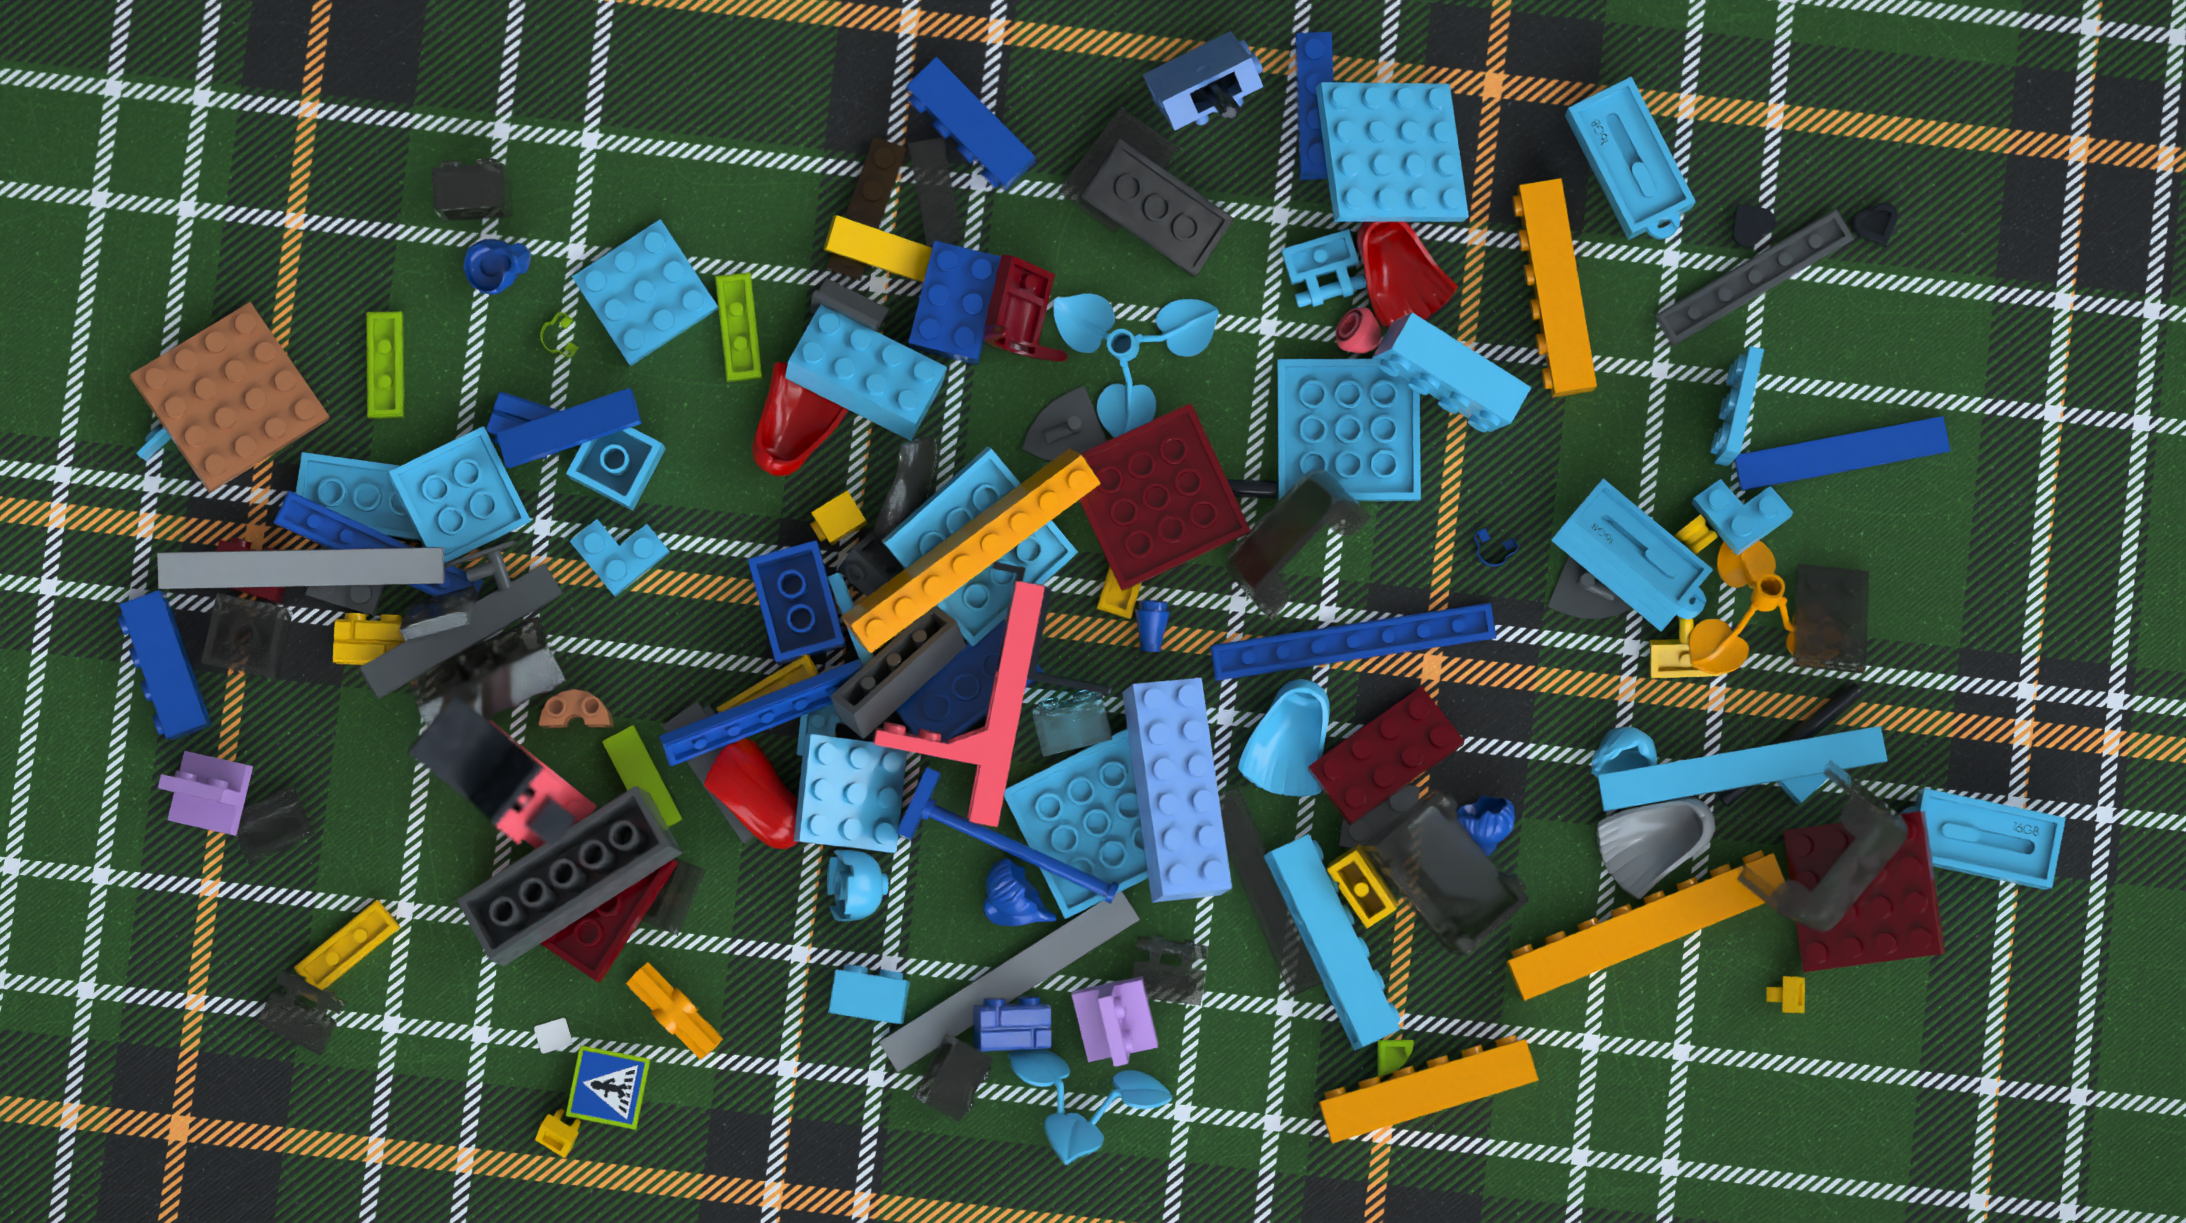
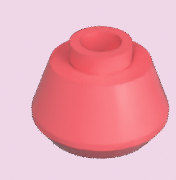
[1336,307,1381,354]

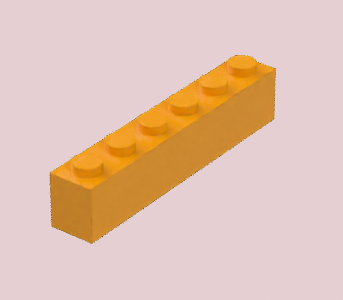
[1512,178,1597,398]
[1319,1034,1538,1143]

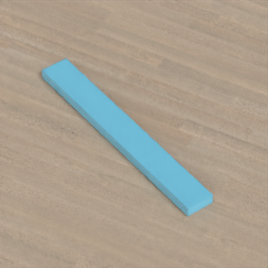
[1597,726,1887,811]

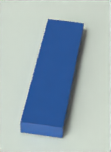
[497,388,642,468]

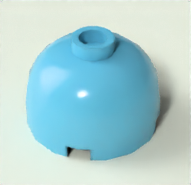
[827,849,888,921]

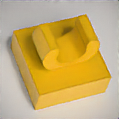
[1766,976,1805,1014]
[535,1109,581,1158]

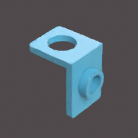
[137,426,171,461]

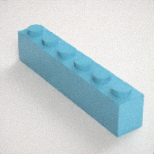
[1263,834,1400,1051]

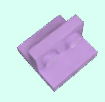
[158,751,253,836]
[1072,976,1158,1067]

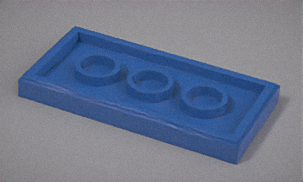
[896,619,1043,757]

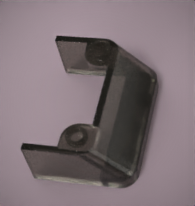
[1737,760,1908,932]

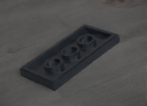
[1079,138,1234,277]

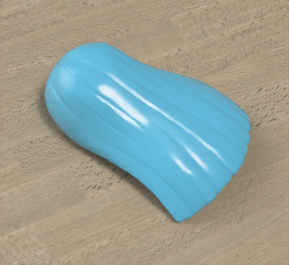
[1238,679,1330,797]

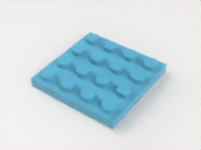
[1316,82,1469,222]
[1277,359,1421,502]
[881,446,1078,647]
[1004,729,1149,919]

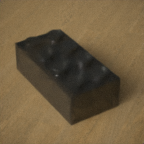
[410,616,566,726]

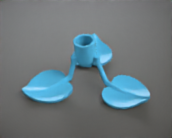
[1053,293,1219,438]
[1007,1049,1173,1164]

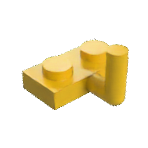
[1649,615,1722,678]

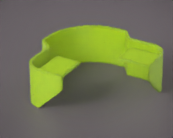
[540,312,579,358]

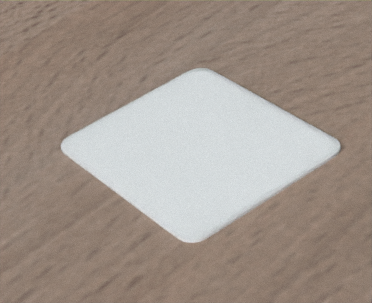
[534,1018,573,1054]

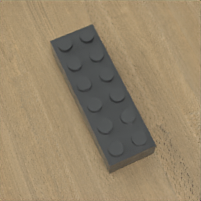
[457,786,682,966]

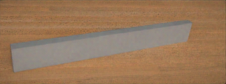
[157,547,445,589]
[879,891,1140,1073]

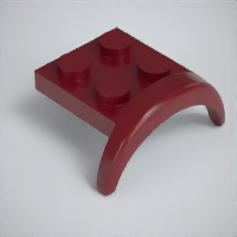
[983,254,1068,362]

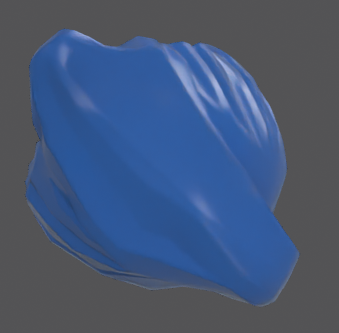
[463,239,531,295]
[1430,796,1515,860]
[983,858,1057,926]

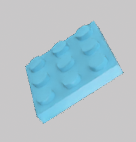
[572,219,719,366]
[1710,346,1764,467]
[387,426,531,564]
[794,734,907,853]

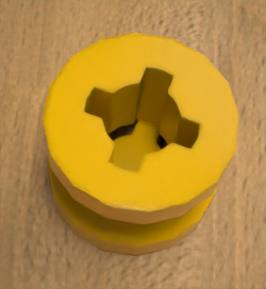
[1674,514,1719,555]

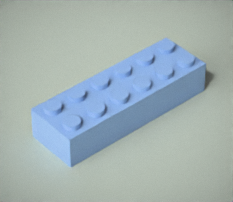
[1122,678,1232,903]

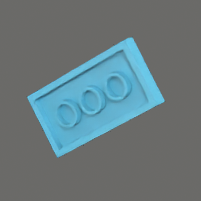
[296,452,420,541]

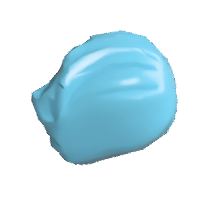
[1591,727,1657,777]

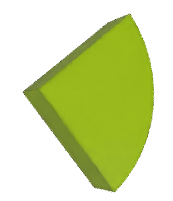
[1377,1040,1414,1076]

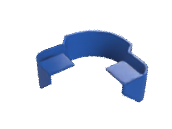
[1474,528,1518,567]

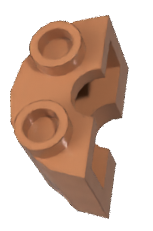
[539,689,614,728]

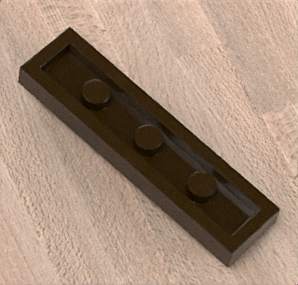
[827,137,908,282]

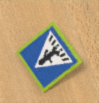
[566,1045,651,1130]

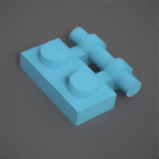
[1281,229,1366,308]

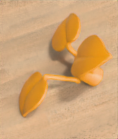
[1689,540,1851,674]

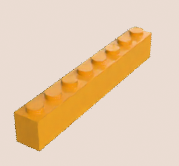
[841,448,1101,653]
[1506,850,1790,1001]

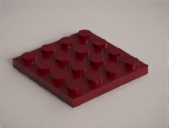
[1079,403,1251,592]
[1783,811,1945,972]

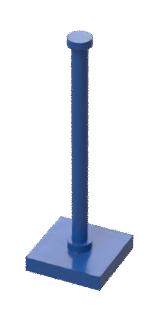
[897,767,1120,904]

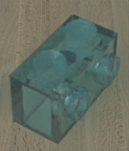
[1033,690,1112,756]

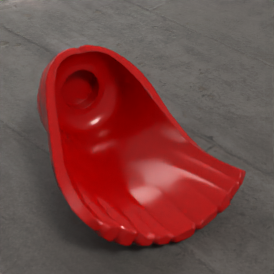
[1357,222,1457,327]
[752,362,848,476]
[704,738,798,849]

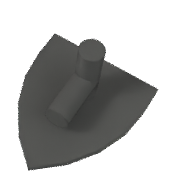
[1022,386,1107,461]
[444,541,520,592]
[1547,556,1632,619]

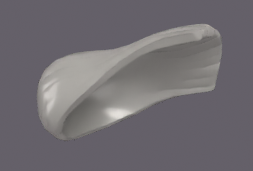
[1596,797,1715,899]

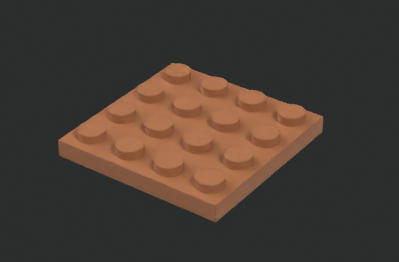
[130,302,329,494]

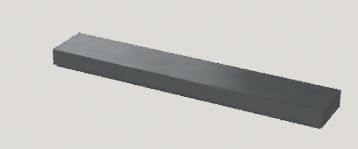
[1654,209,1855,347]
[359,563,563,700]

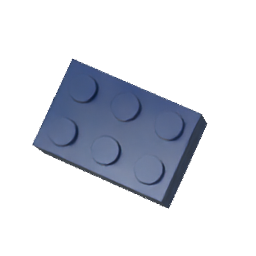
[908,240,1001,365]
[748,540,847,666]

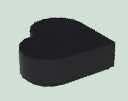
[1851,202,1898,248]
[1732,204,1776,248]

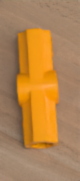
[626,962,723,1060]

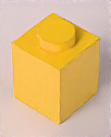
[810,490,868,546]

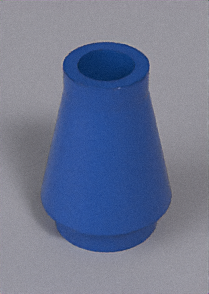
[1135,600,1170,652]

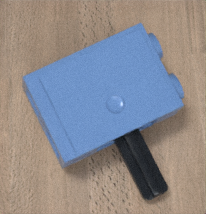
[1143,31,1263,130]

